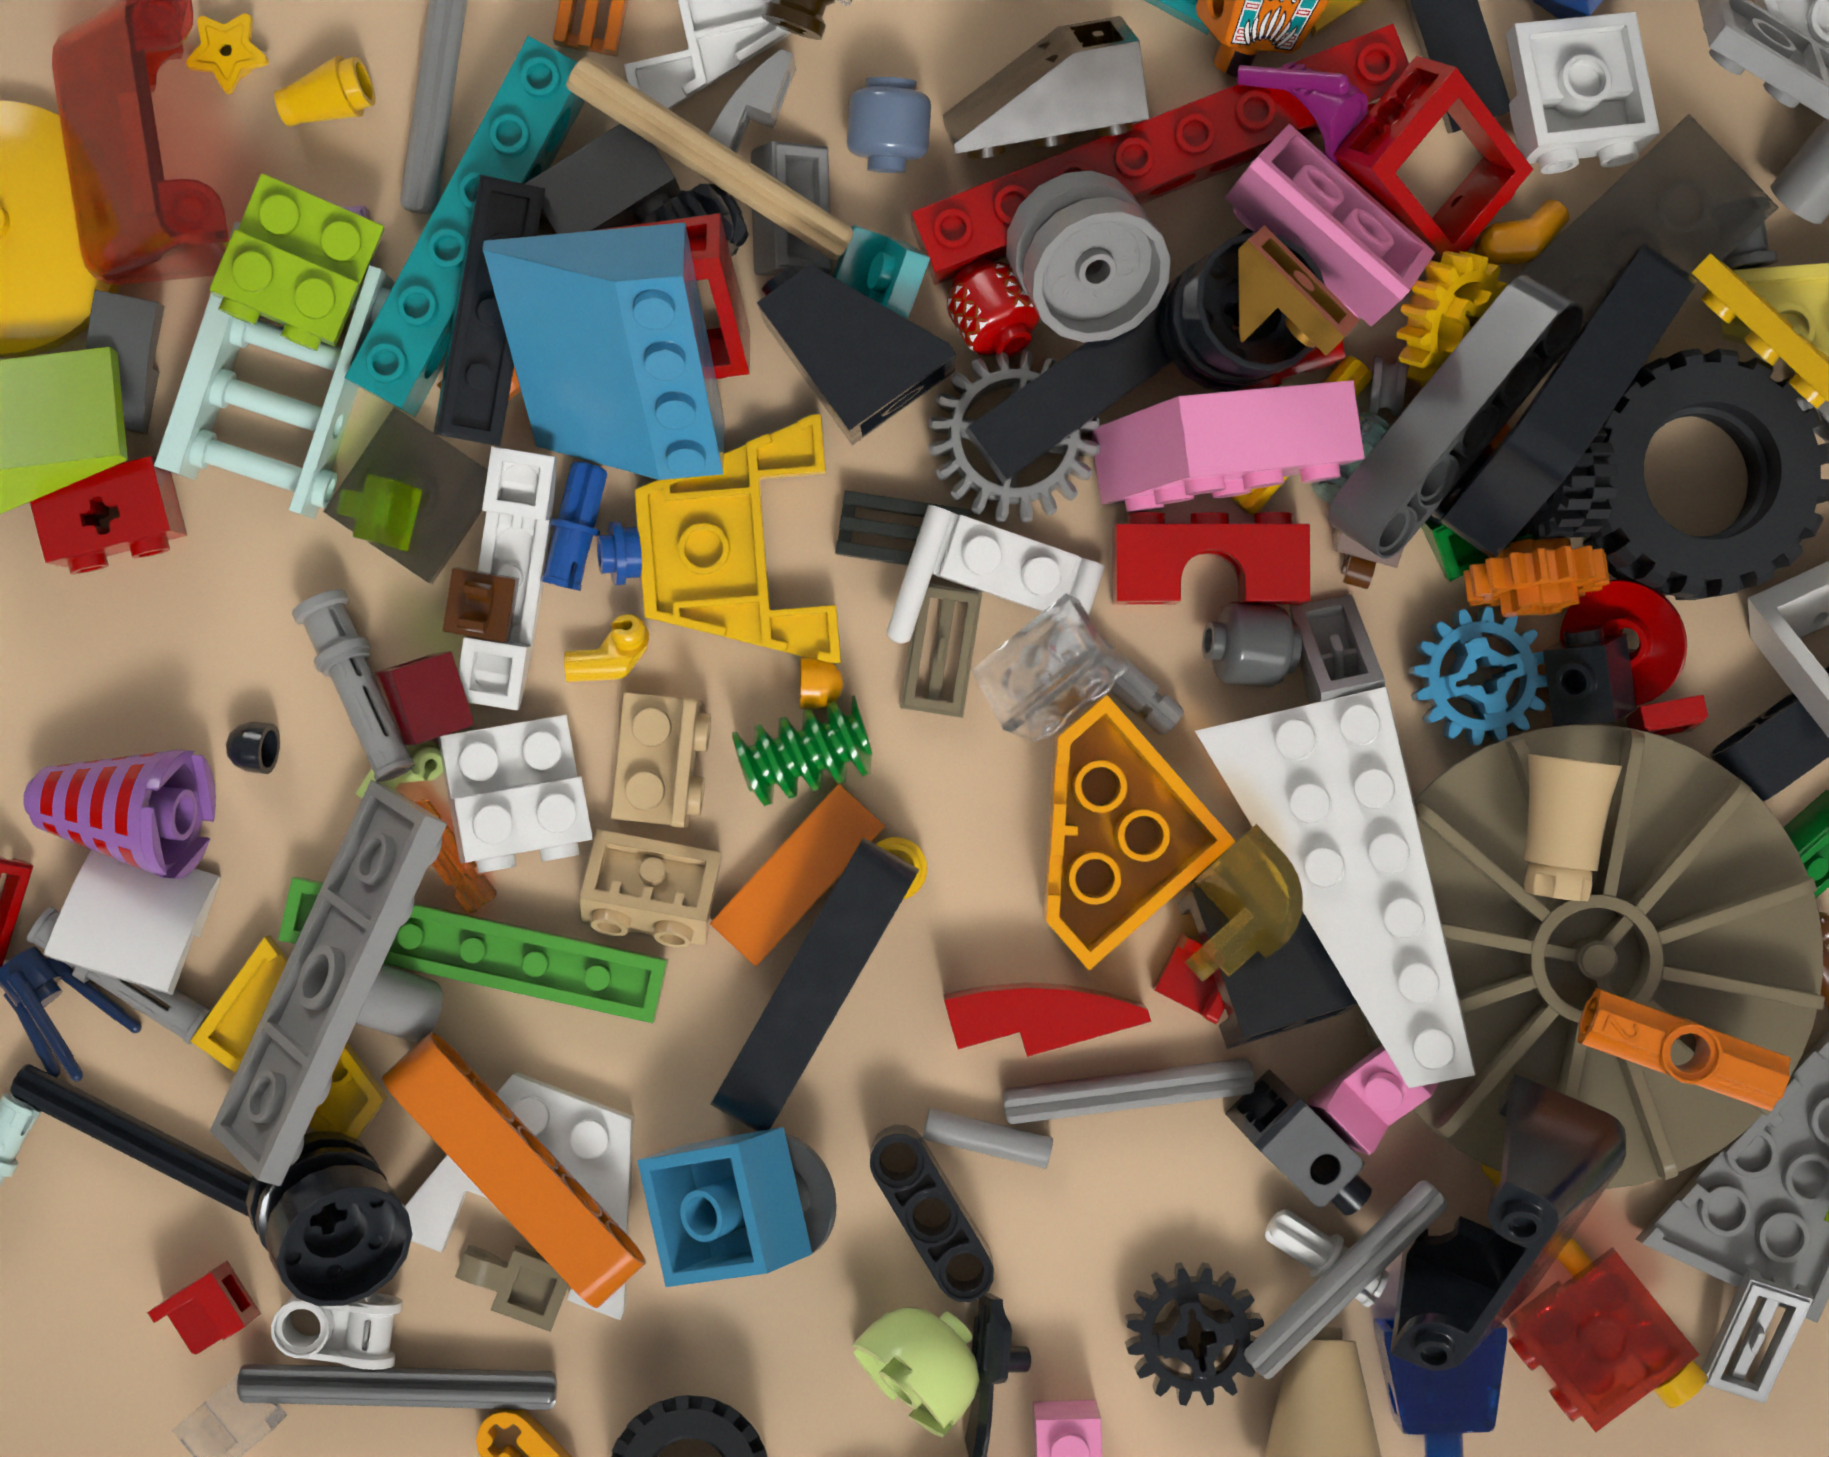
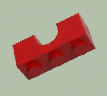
[1112,512,1310,605]

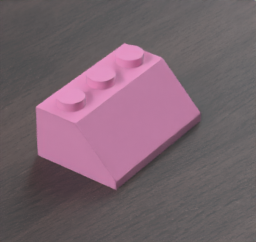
[1224,124,1435,327]

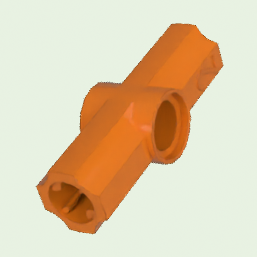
[1577,988,1791,1112]

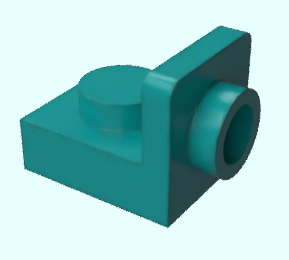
[832,225,930,319]

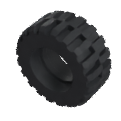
[1583,348,1829,600]

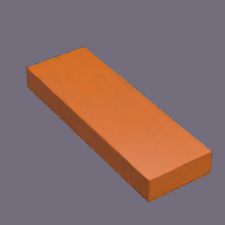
[710,783,885,967]

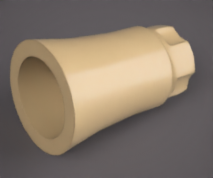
[1523,754,1622,901]

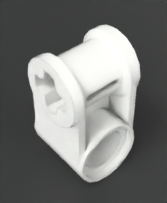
[271,1293,403,1370]

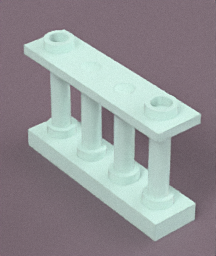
[154,221,394,519]

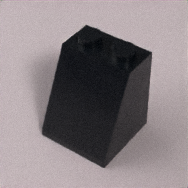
[757,264,956,446]

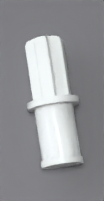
[1264,1209,1389,1307]

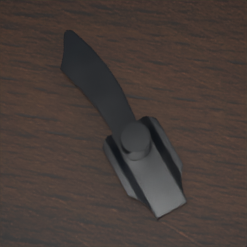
[965,1293,1031,1457]

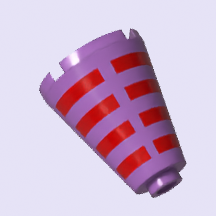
[23,749,216,879]

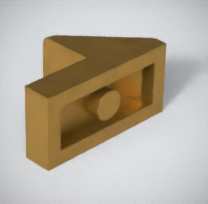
[1238,225,1360,356]

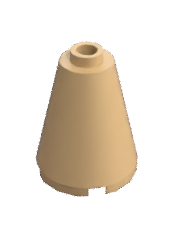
[1264,1327,1382,1457]

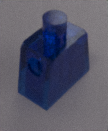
[1373,1318,1507,1457]

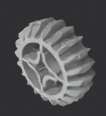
[929,350,1100,523]

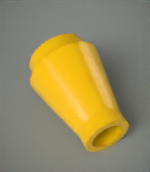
[274,55,376,127]

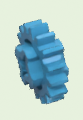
[1408,607,1548,745]

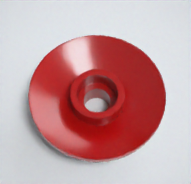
[1560,579,1687,706]

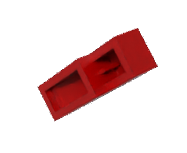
[943,982,1151,1057]

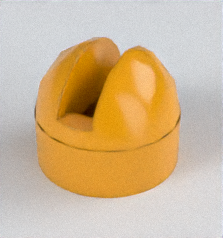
[800,658,844,709]

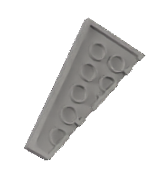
[1636,1030,1829,1323]

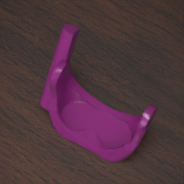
[1238,62,1368,177]

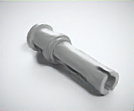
[292,589,415,782]

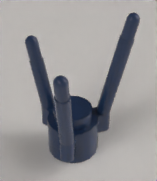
[0,946,142,1082]

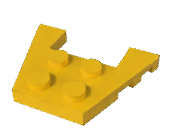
[635,414,841,664]

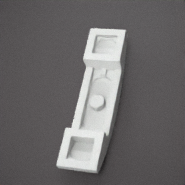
[458,446,557,710]

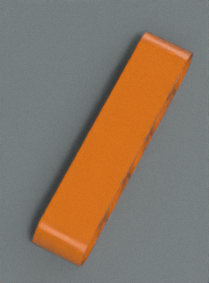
[382,1032,646,1308]

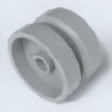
[1006,171,1171,343]

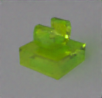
[336,474,422,551]

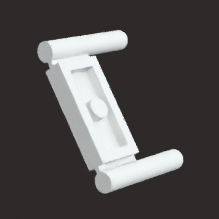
[887,505,1105,695]

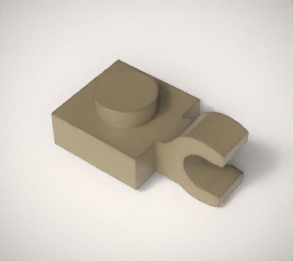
[455,1245,569,1332]

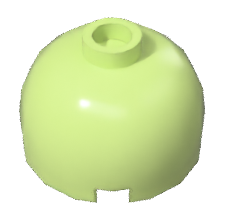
[852,1307,979,1437]

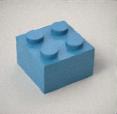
[637,1127,812,1287]

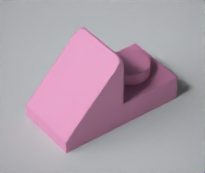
[1306,1045,1439,1155]

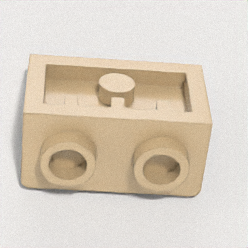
[611,692,711,828]
[580,829,722,948]

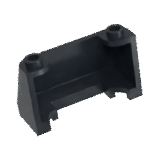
[1390,1074,1626,1371]

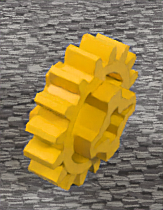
[1396,251,1508,387]

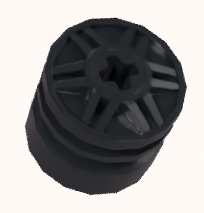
[1159,232,1325,392]
[246,1131,413,1306]

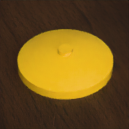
[0,101,133,358]

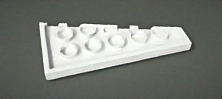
[1195,687,1476,1088]

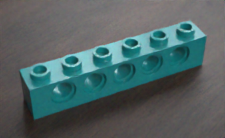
[344,36,585,418]

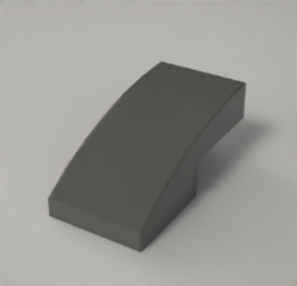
[86,290,165,434]

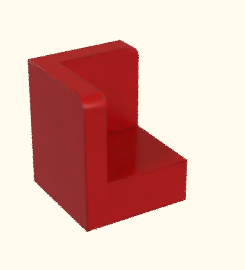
[1152,932,1225,1024]
[147,1260,261,1354]

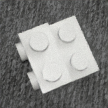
[1506,12,1660,174]
[438,715,593,873]

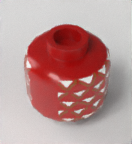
[946,259,1040,357]

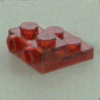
[1508,1247,1699,1433]

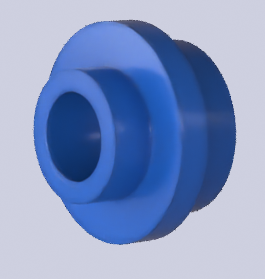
[597,521,642,586]

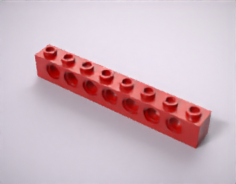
[911,23,1409,285]

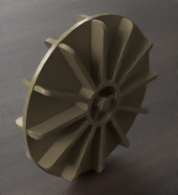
[1359,725,1825,1189]

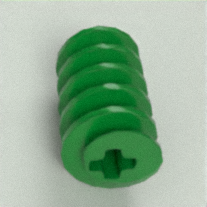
[732,695,873,806]

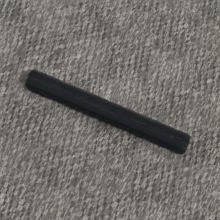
[10,1064,252,1217]

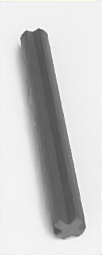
[237,1364,557,1410]

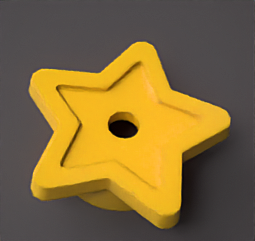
[186,13,269,95]

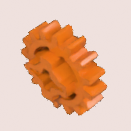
[1463,538,1610,618]

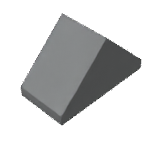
[1290,594,1385,703]

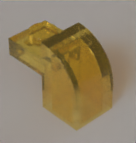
[1185,824,1303,981]

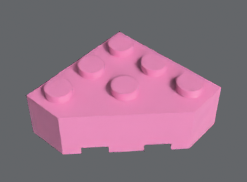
[1091,380,1365,513]

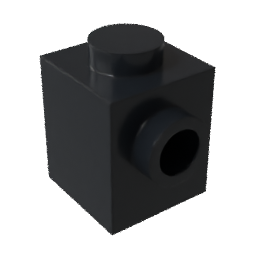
[1543,625,1637,726]

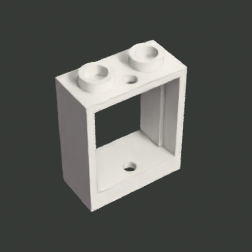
[1748,561,1829,738]

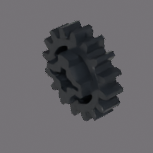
[1124,1262,1264,1406]

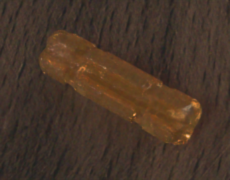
[415,799,497,913]

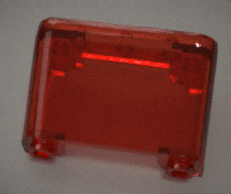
[51,0,229,285]

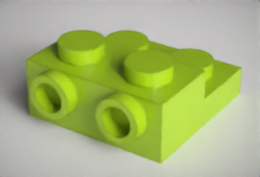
[209,173,385,351]

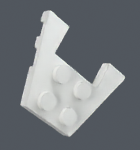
[624,0,792,110]
[405,1072,634,1320]

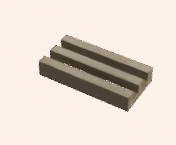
[900,584,982,718]

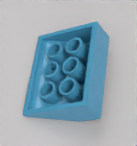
[483,222,725,480]

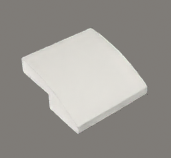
[43,850,221,995]

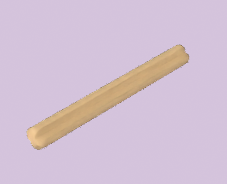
[566,57,853,260]

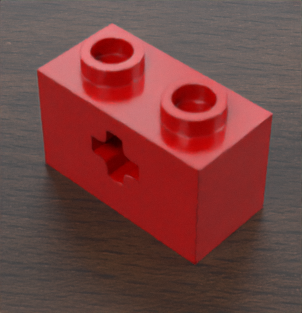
[30,456,188,575]

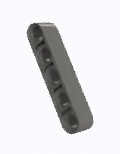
[1328,275,1584,559]

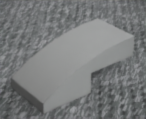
[708,49,796,153]

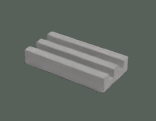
[1702,1268,1814,1404]

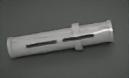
[27,907,212,1044]

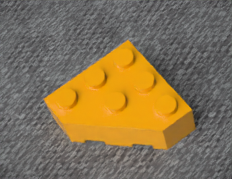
[1043,695,1236,970]

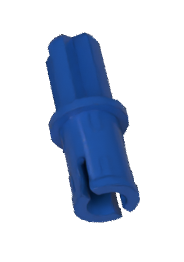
[541,462,607,591]

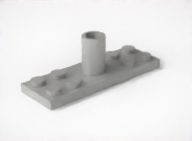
[1698,0,1829,224]
[210,780,447,1186]

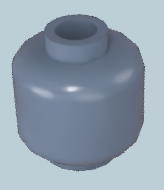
[847,77,931,173]

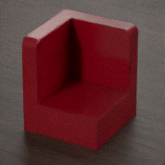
[374,651,473,745]

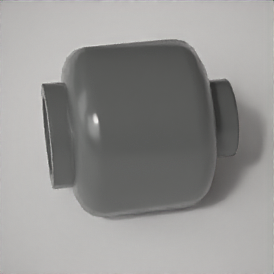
[1202,601,1302,688]

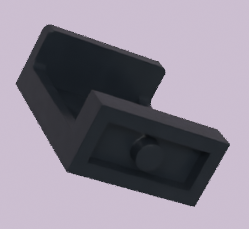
[1178,856,1358,1049]

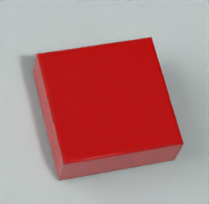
[1626,695,1709,736]

